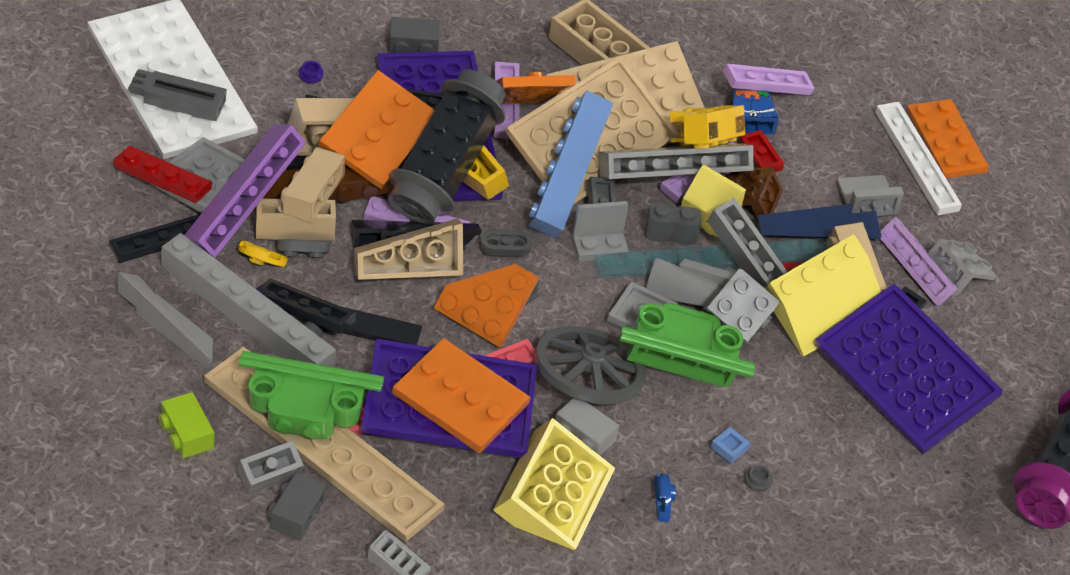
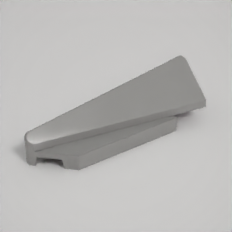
[646,258,735,307]
[118,272,213,371]

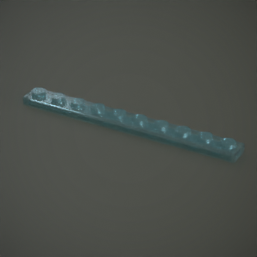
[594,238,828,279]

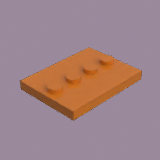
[318,70,435,189]
[496,72,576,104]
[392,338,531,454]

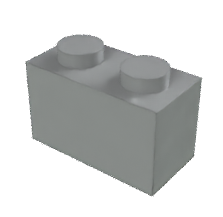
[555,398,619,455]
[237,440,304,494]

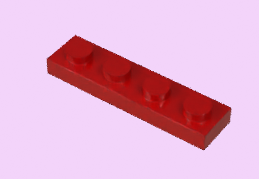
[113,145,212,203]

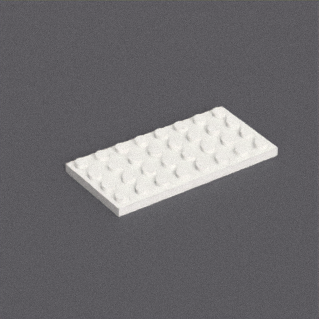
[88,0,258,159]

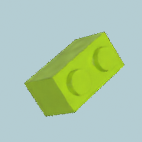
[158,392,215,458]

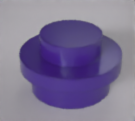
[299,61,324,83]

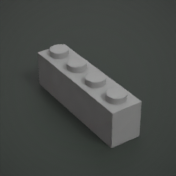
[707,198,787,287]

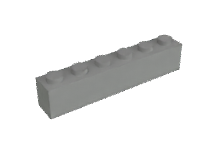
[599,143,754,179]

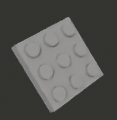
[150,137,245,213]

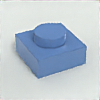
[711,427,750,464]

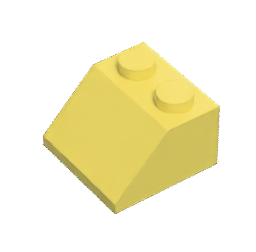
[681,165,746,238]

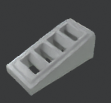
[368,530,431,575]

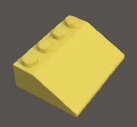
[764,234,881,357]
[493,418,615,550]

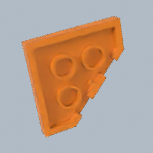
[434,264,540,347]

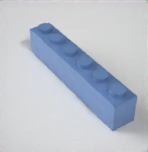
[528,90,614,238]

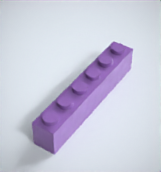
[184,124,307,258]

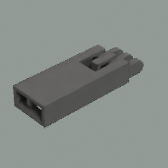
[128,69,227,122]

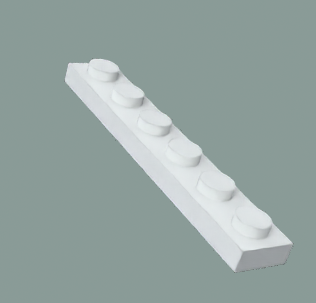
[875,102,962,216]

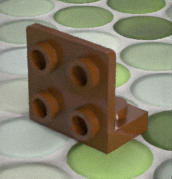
[726,167,783,216]

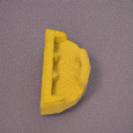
[237,240,288,267]

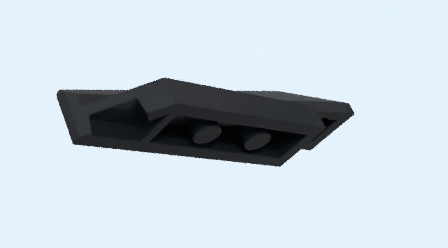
[352,220,481,251]

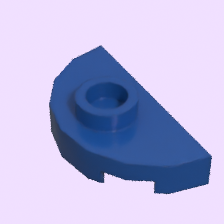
[654,474,676,522]

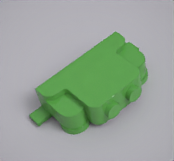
[619,303,755,387]
[239,351,384,439]

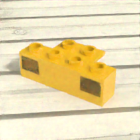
[670,105,745,149]

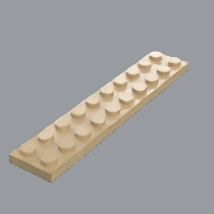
[204,346,445,543]

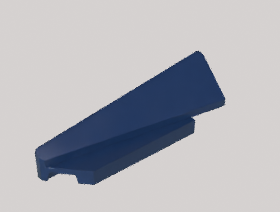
[757,204,881,239]

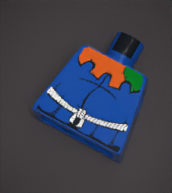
[731,89,779,135]

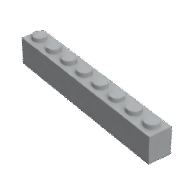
[161,233,336,367]

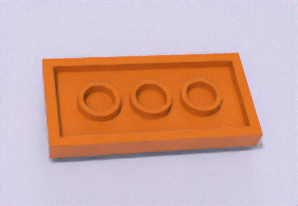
[906,99,989,178]

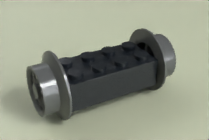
[388,69,506,225]

